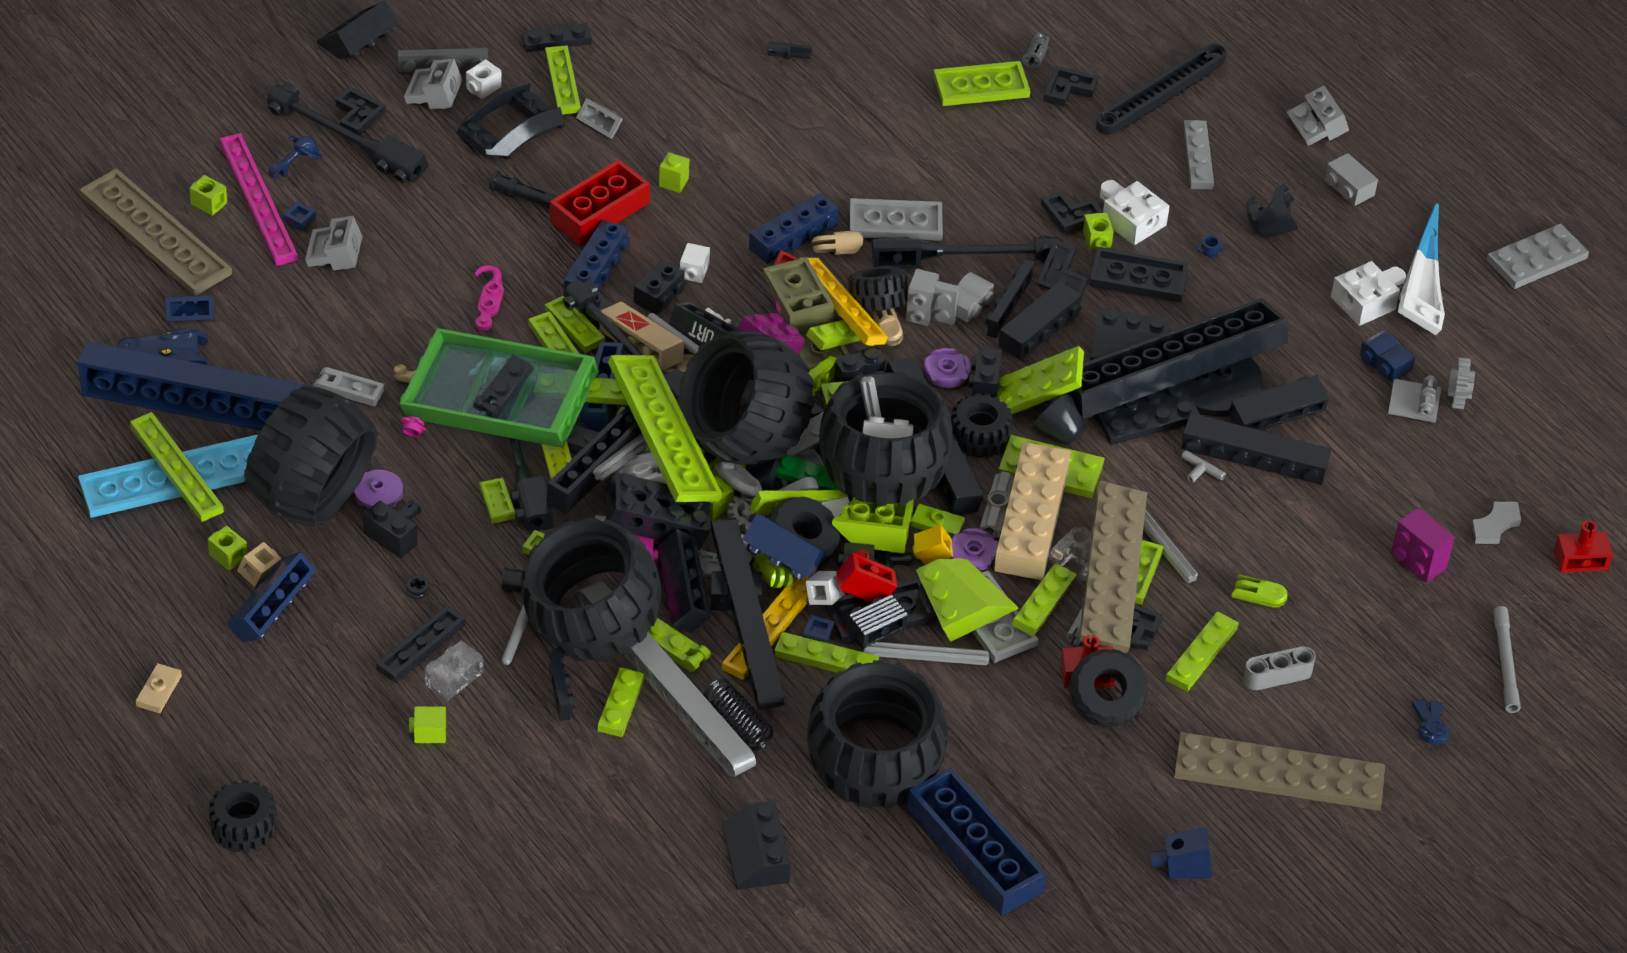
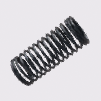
[703,678,774,752]

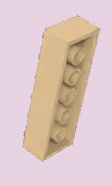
[994,442,1071,580]

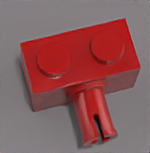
[1554,520,1613,573]
[836,550,897,603]
[1060,635,1115,688]

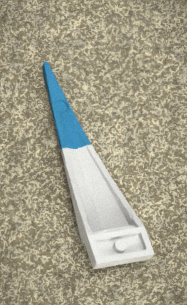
[1398,203,1445,335]

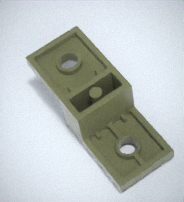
[763,257,849,373]

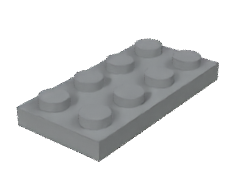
[850,198,943,241]
[1487,224,1589,289]
[972,571,1039,663]

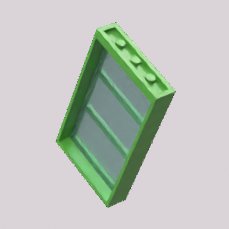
[400,328,599,448]

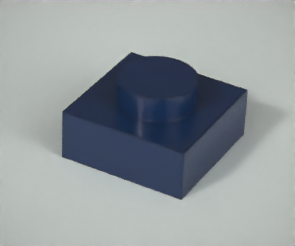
[283,201,316,230]
[803,615,835,643]

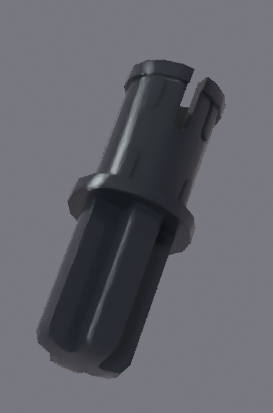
[767,41,812,59]

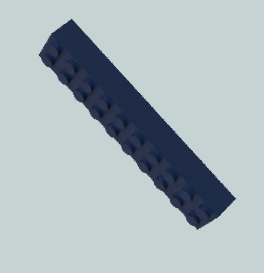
[78,342,321,431]

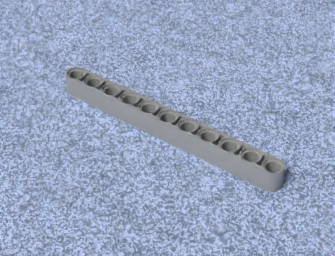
[577,580,756,778]

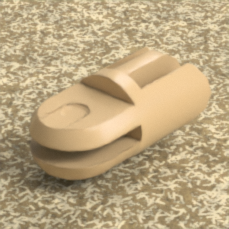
[812,231,863,255]
[870,308,903,346]

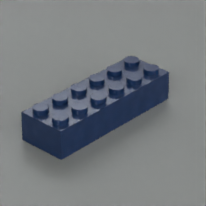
[907,767,1046,916]

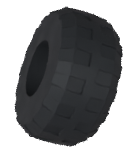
[768,497,840,569]
[1069,649,1147,727]

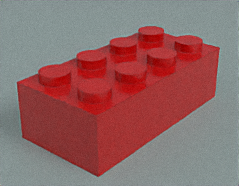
[550,159,650,246]

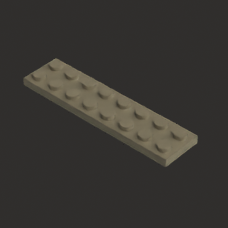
[79,168,232,296]
[1078,480,1147,653]
[1174,732,1385,811]

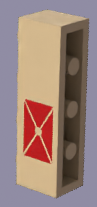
[599,301,684,370]

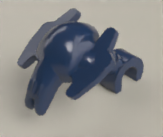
[268,136,322,180]

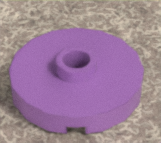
[924,348,971,388]
[354,470,403,510]
[951,528,998,571]

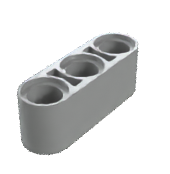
[1243,646,1316,690]

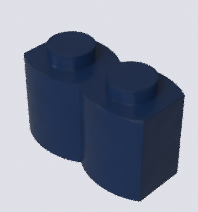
[1360,331,1415,381]

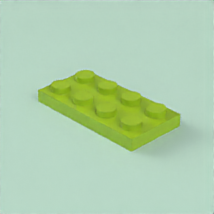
[933,61,1030,106]
[997,346,1084,415]
[998,435,1105,498]

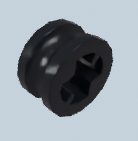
[406,575,429,599]

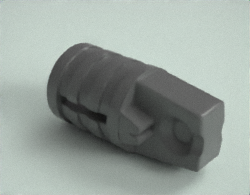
[1022,32,1049,69]

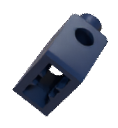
[1150,827,1212,879]

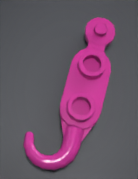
[474,265,504,331]

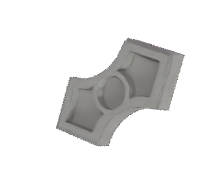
[1472,502,1521,544]

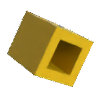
[912,524,953,565]

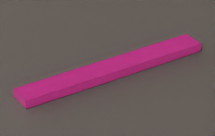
[219,133,298,266]

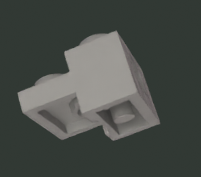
[404,59,462,109]
[1287,86,1349,146]
[305,216,363,271]
[906,269,959,326]

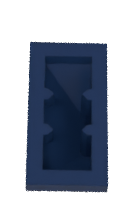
[165,296,215,321]

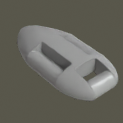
[714,461,763,497]

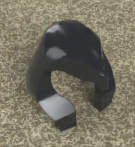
[1246,183,1298,238]
[1032,392,1086,444]

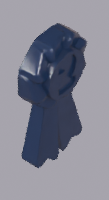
[1412,699,1450,745]

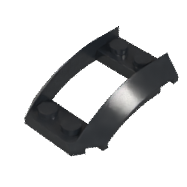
[457,83,565,160]

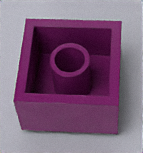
[738,313,806,355]
[1391,507,1455,583]

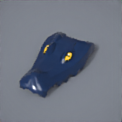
[117,328,208,365]

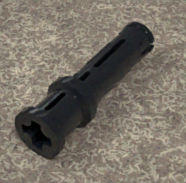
[489,170,558,208]

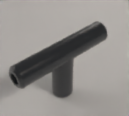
[881,550,913,569]

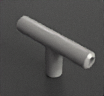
[1181,450,1226,483]

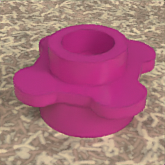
[401,416,426,437]

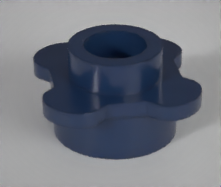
[1197,235,1224,258]

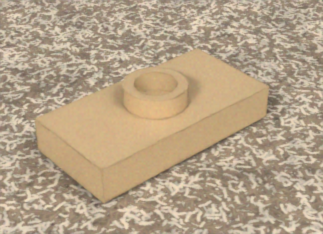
[136,663,182,713]

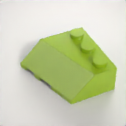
[832,497,914,553]
[916,559,1018,642]

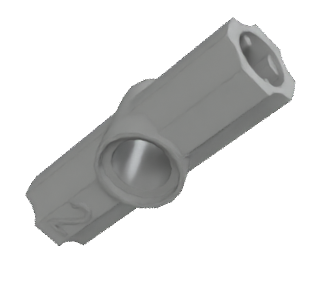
[979,471,1014,539]

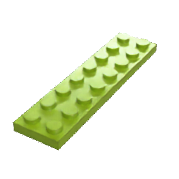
[608,355,723,502]

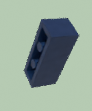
[742,513,826,580]

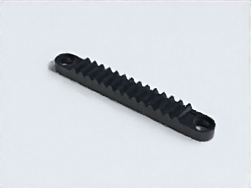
[1096,43,1227,135]

